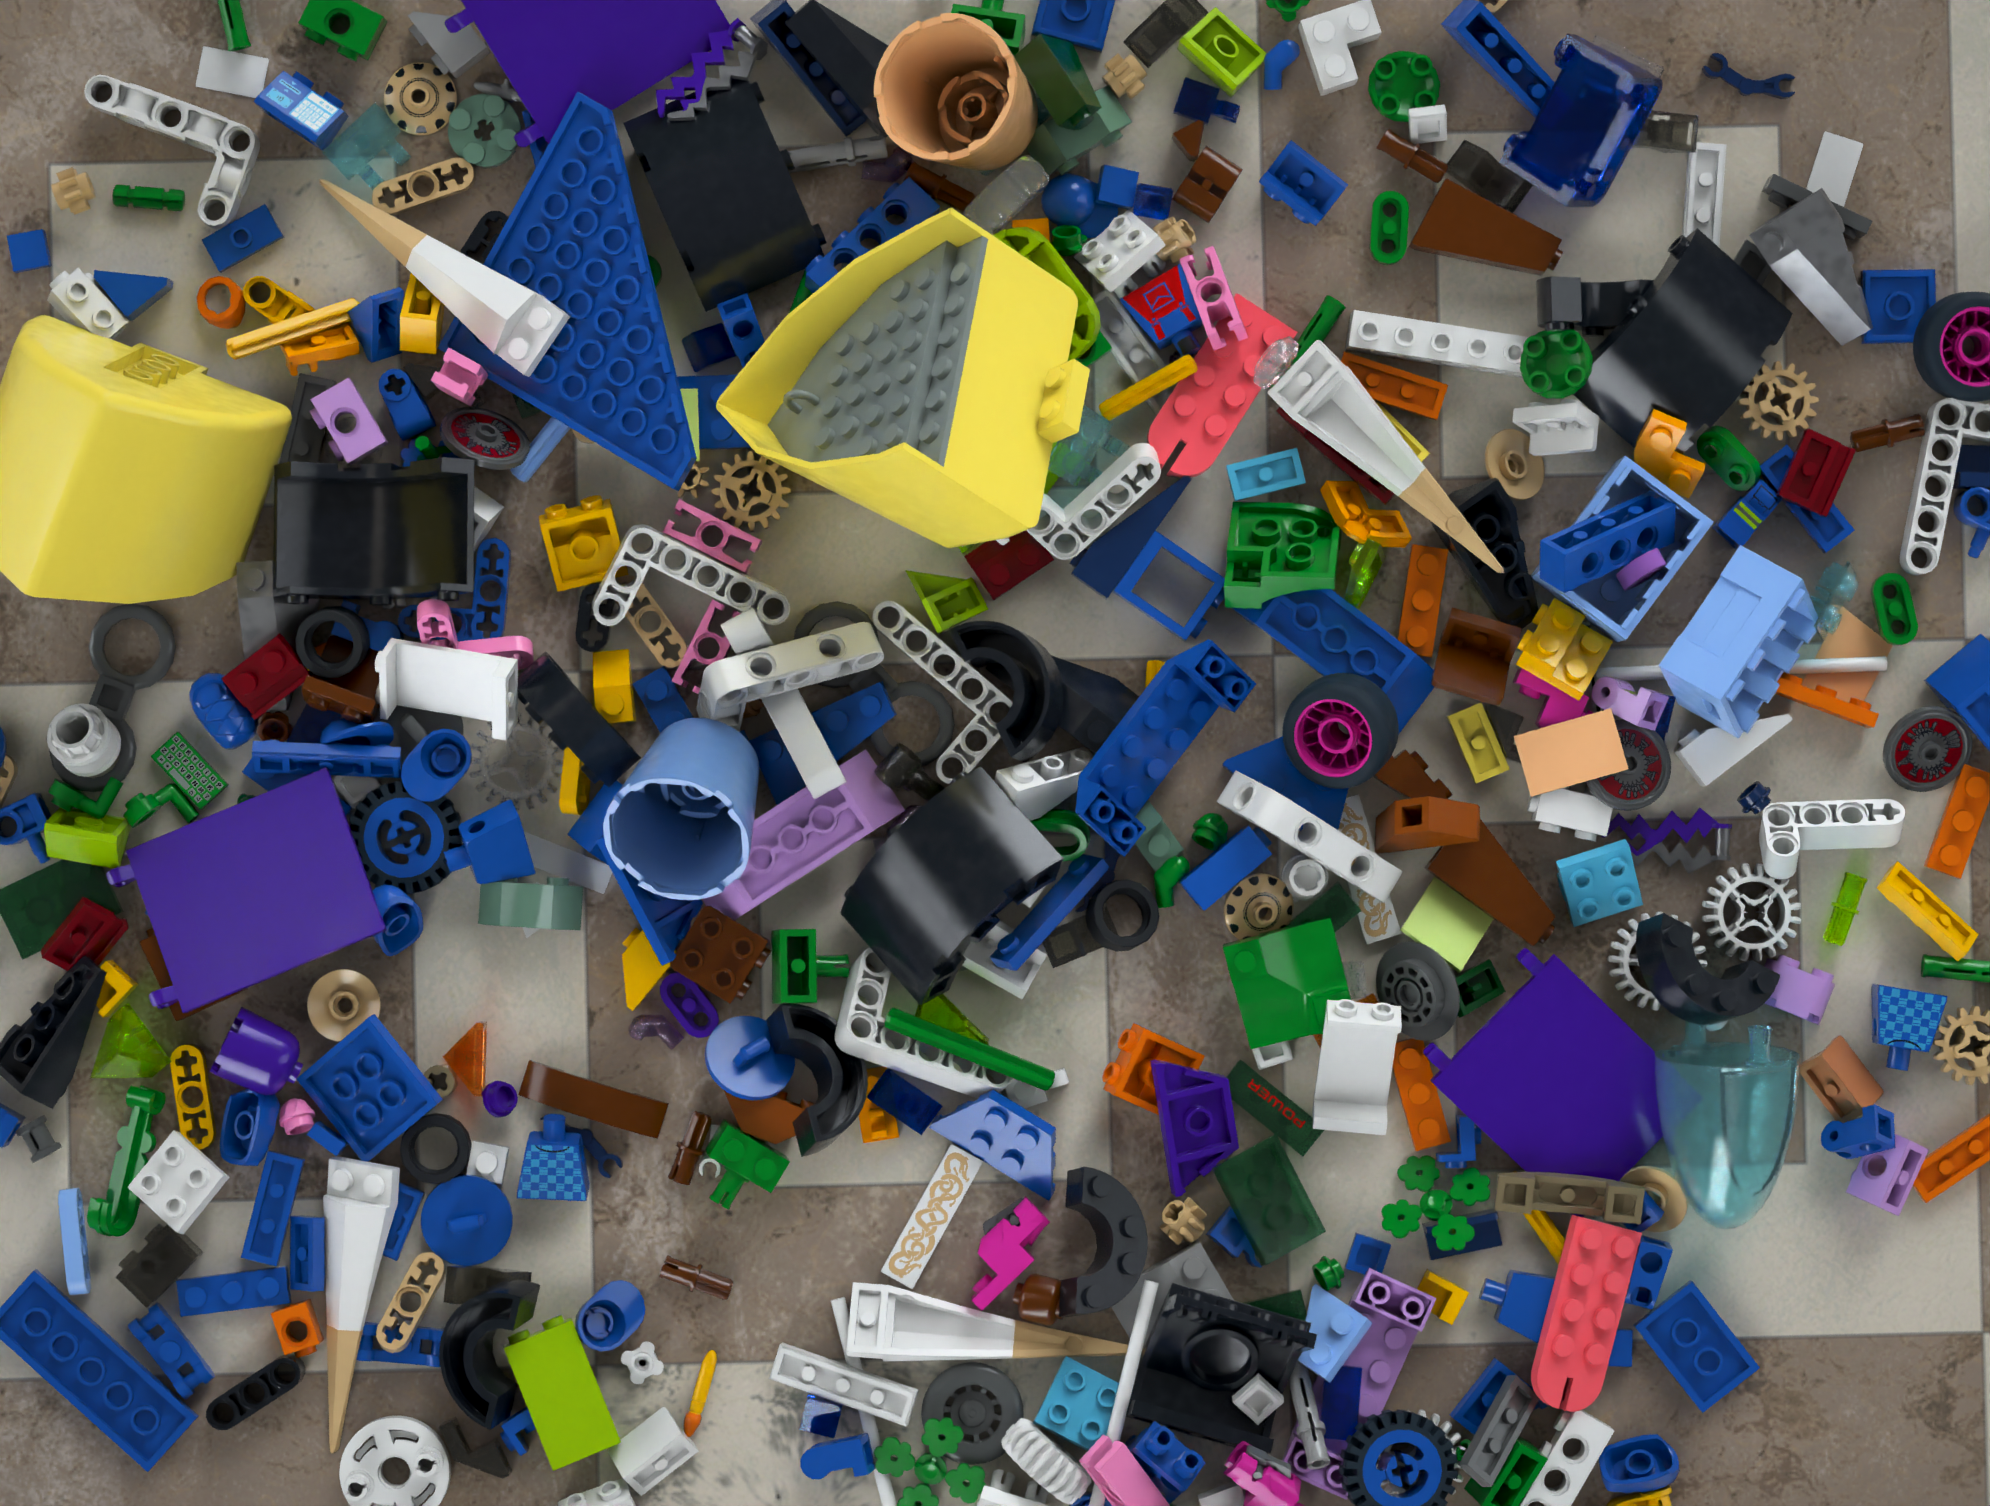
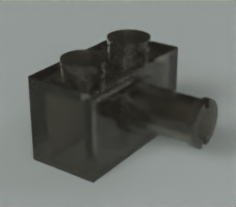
[116,1223,204,1308]

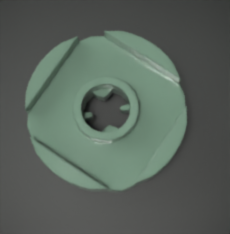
[448,94,522,169]

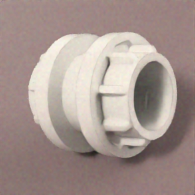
[47,703,121,777]

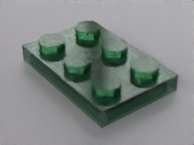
[0,859,124,960]
[1212,1134,1326,1266]

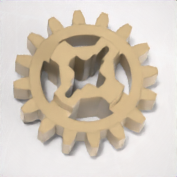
[1737,361,1819,441]
[711,451,791,531]
[1932,1006,1990,1085]

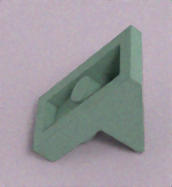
[1135,800,1184,871]

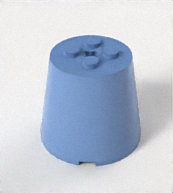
[603,718,760,900]

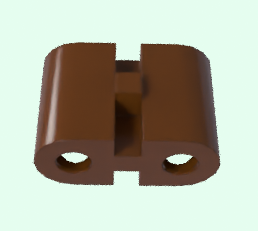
[1172,146,1243,223]

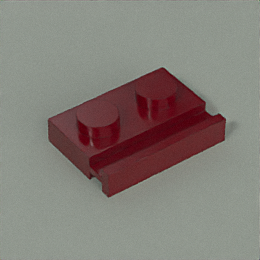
[1776,428,1856,517]
[964,530,1054,601]
[221,633,313,720]
[41,897,129,971]

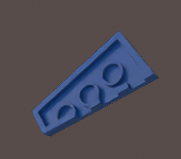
[749,682,897,805]

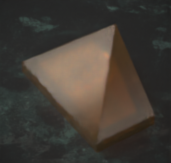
[443,1021,487,1096]

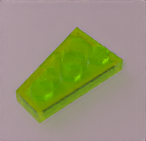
[1344,538,1386,610]

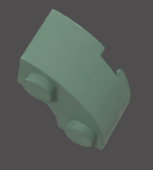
[1026,85,1132,177]
[478,877,583,930]

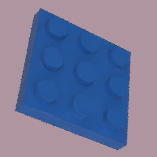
[297,1014,443,1162]

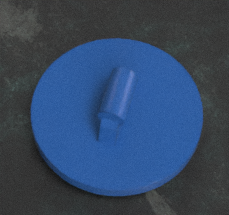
[705,1016,795,1100]
[421,1175,513,1266]

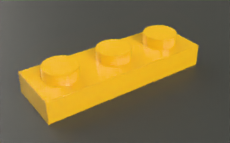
[1876,861,1979,962]

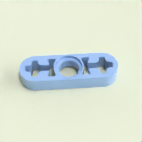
[58,1188,91,1295]

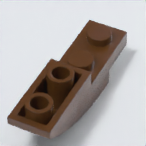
[1343,725,1453,799]

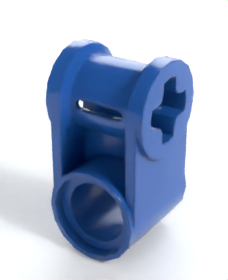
[378,369,436,441]

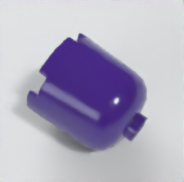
[209,1006,303,1095]

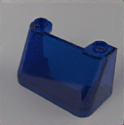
[1499,34,1663,207]

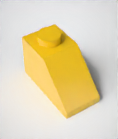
[400,273,445,354]
[592,649,636,724]
[622,927,677,1011]

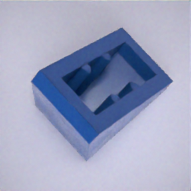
[94,270,173,321]
[348,287,404,363]

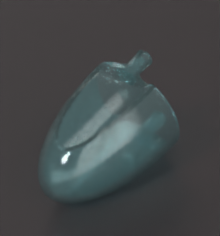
[1655,1021,1800,1229]

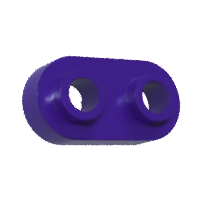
[660,972,719,1038]

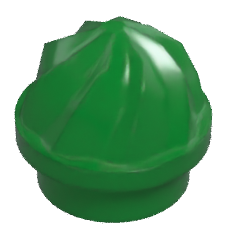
[1192,813,1228,851]

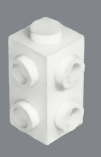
[47,268,129,340]
[1527,786,1613,842]

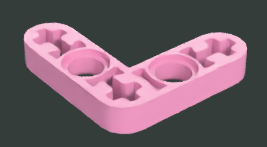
[417,599,533,670]

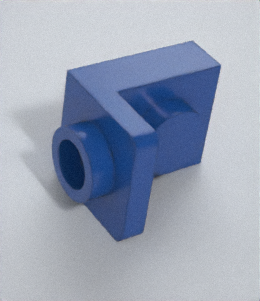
[500,1406,536,1456]

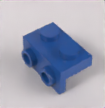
[1259,140,1348,226]

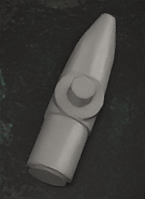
[474,79,522,103]

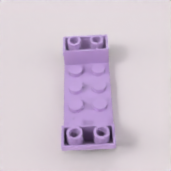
[702,749,905,920]
[1282,1268,1437,1500]

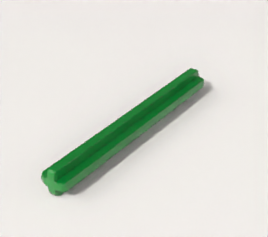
[884,1008,1055,1091]

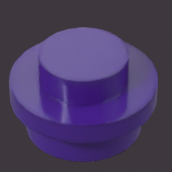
[482,1081,518,1118]

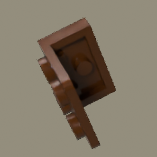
[1431,607,1522,705]
[302,635,380,724]
[670,906,772,1004]

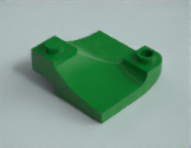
[1224,502,1342,609]
[1223,916,1351,1049]

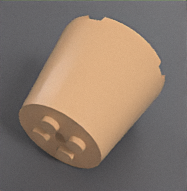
[874,13,1038,171]

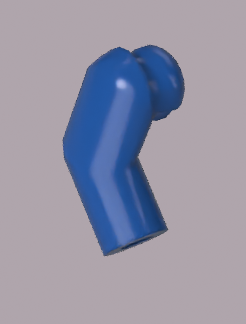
[1264,39,1300,90]

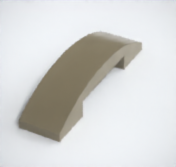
[1494,1172,1645,1224]

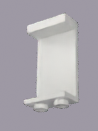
[375,638,518,740]
[1312,999,1402,1135]

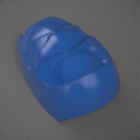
[189,673,259,750]
[372,885,423,956]
[220,1089,280,1166]
[1599,1434,1680,1494]

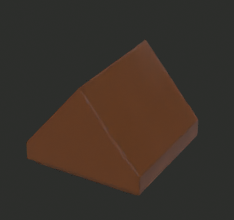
[1171,120,1205,162]

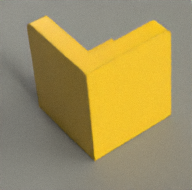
[96,960,139,1018]
[1417,1269,1469,1325]

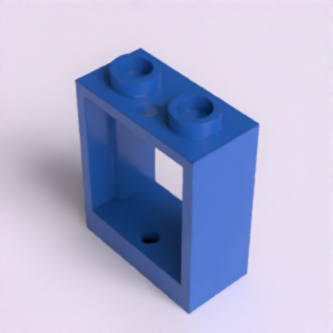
[1113,530,1225,642]
[1179,826,1272,911]

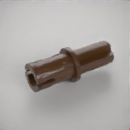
[1377,129,1448,183]
[903,161,975,213]
[1850,414,1925,452]
[668,1111,712,1185]
[659,1255,733,1300]

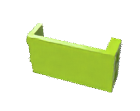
[503,1315,621,1471]

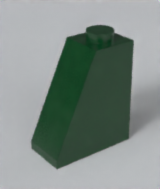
[1014,34,1102,130]

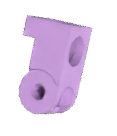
[1592,676,1669,731]

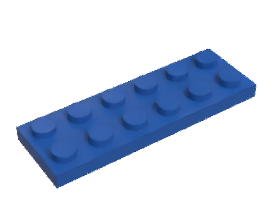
[0,1269,199,1472]

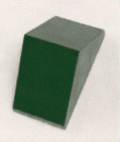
[1455,959,1506,1018]

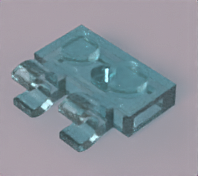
[322,103,411,190]
[1048,406,1130,487]

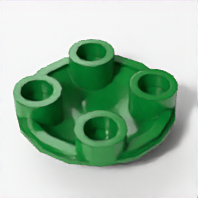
[1368,51,1440,123]
[1520,329,1593,399]

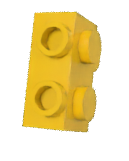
[539,495,629,592]
[1516,598,1613,701]

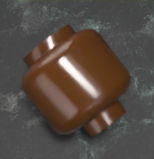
[1013,1274,1064,1326]

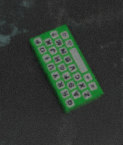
[151,732,229,810]

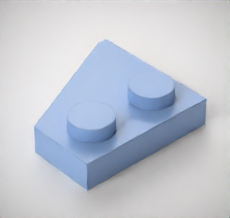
[1298,1283,1373,1383]

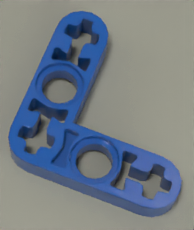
[398,538,511,641]

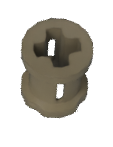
[424,1064,458,1098]

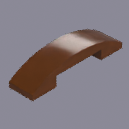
[518,1060,669,1139]

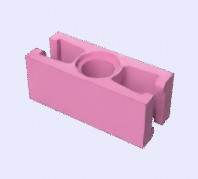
[1179,246,1248,351]
[431,347,488,407]
[663,499,762,574]
[672,599,741,694]
[1079,1435,1170,1506]

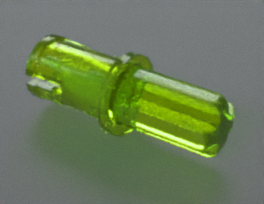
[1823,872,1868,946]

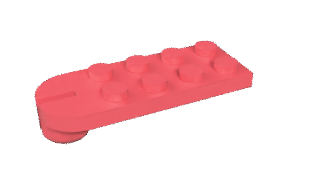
[1147,293,1298,478]
[1531,1214,1642,1412]

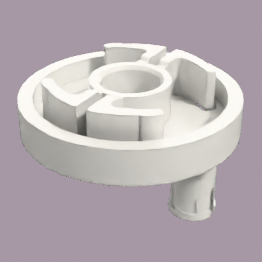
[339,1416,451,1506]

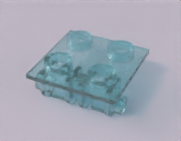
[1810,561,1859,640]

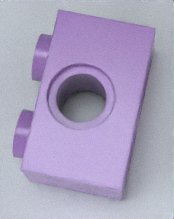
[309,377,388,465]
[1846,1134,1929,1216]

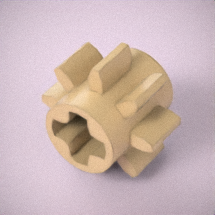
[1102,53,1147,99]
[51,167,96,215]
[1153,216,1196,264]
[667,462,710,499]
[1160,1197,1207,1245]

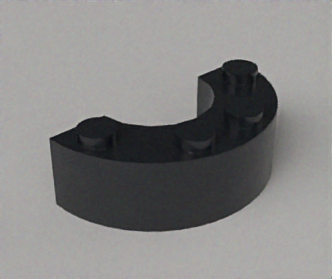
[1536,276,1654,337]
[949,621,1063,763]
[518,651,641,787]
[1636,913,1780,1025]
[766,1004,868,1157]
[1059,1167,1148,1317]
[439,1280,540,1430]

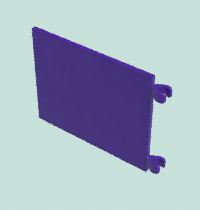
[444,0,730,147]
[106,767,387,1013]
[1423,948,1701,1217]

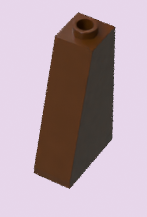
[1409,178,1563,276]
[1425,818,1555,946]

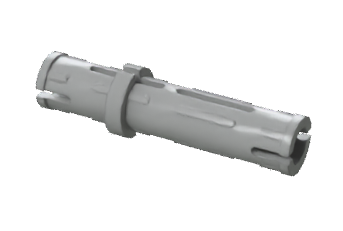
[788,135,888,173]
[1289,1360,1330,1469]

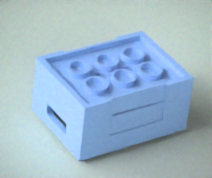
[1531,456,1714,642]
[1659,545,1820,738]

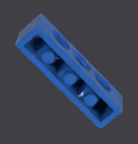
[805,177,940,293]
[1540,490,1676,593]

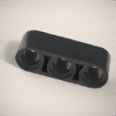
[206,1354,305,1430]

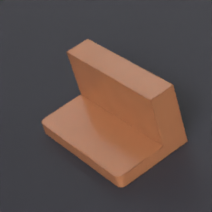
[1797,1035,1884,1123]

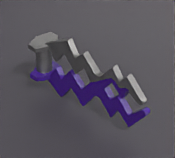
[656,18,768,121]
[1601,807,1732,874]

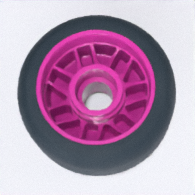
[1913,292,1990,402]
[1282,673,1399,789]

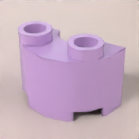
[1764,954,1835,1025]

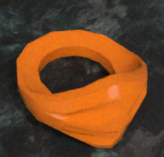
[197,276,246,329]

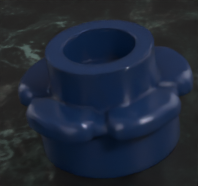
[1737,781,1771,814]

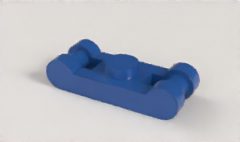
[128,1302,215,1400]
[356,1322,444,1367]

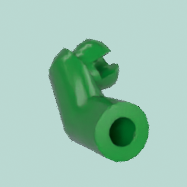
[1154,856,1190,908]

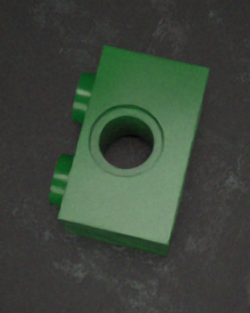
[298,0,387,62]

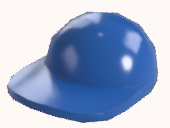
[1041,173,1118,239]
[319,718,394,746]
[401,729,472,802]
[575,1280,646,1352]

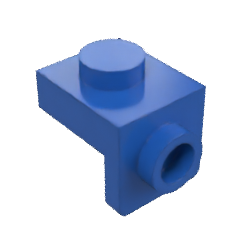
[1436,1115,1481,1168]

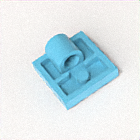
[1556,839,1643,927]
[1033,1356,1119,1451]

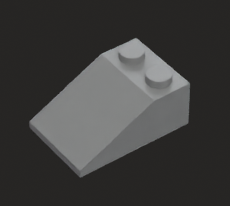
[1111,1239,1234,1351]

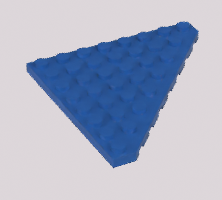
[438,92,697,491]

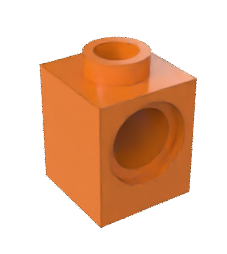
[271,1299,324,1358]

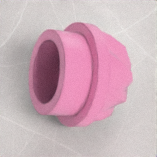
[279,1098,315,1135]

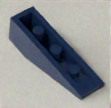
[750,0,865,137]
[1069,476,1192,600]

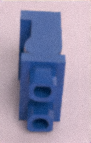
[1125,1421,1206,1504]

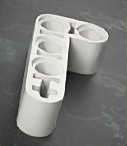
[1027,443,1161,560]
[1759,799,1905,879]

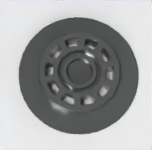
[1376,942,1460,1041]
[921,1362,1024,1465]

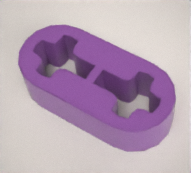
[1616,548,1667,591]

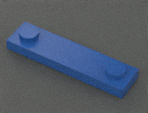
[252,739,402,778]
[989,854,1109,971]

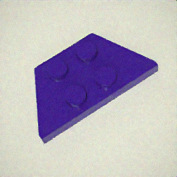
[1150,1059,1239,1197]

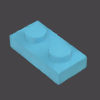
[1226,448,1306,501]

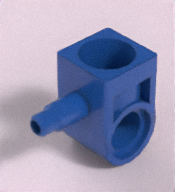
[1953,487,1990,559]
[0,793,51,864]

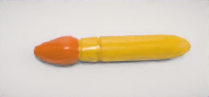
[684,1350,717,1437]

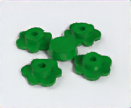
[1381,1155,1490,1251]
[874,1417,987,1506]

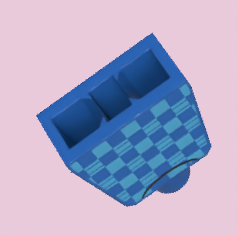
[1871,984,1948,1071]
[517,1114,590,1201]

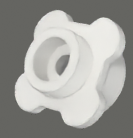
[621,1341,664,1384]

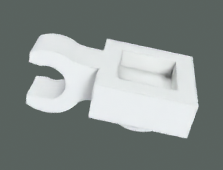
[1005,1068,1069,1109]

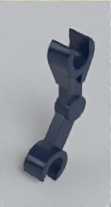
[1702,53,1795,99]
[1075,840,1120,912]
[540,1117,623,1178]

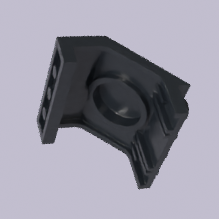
[1126,1283,1317,1454]

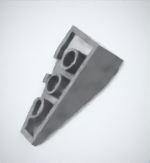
[1749,188,1873,346]
[236,560,320,712]

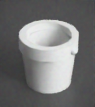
[1281,854,1329,902]

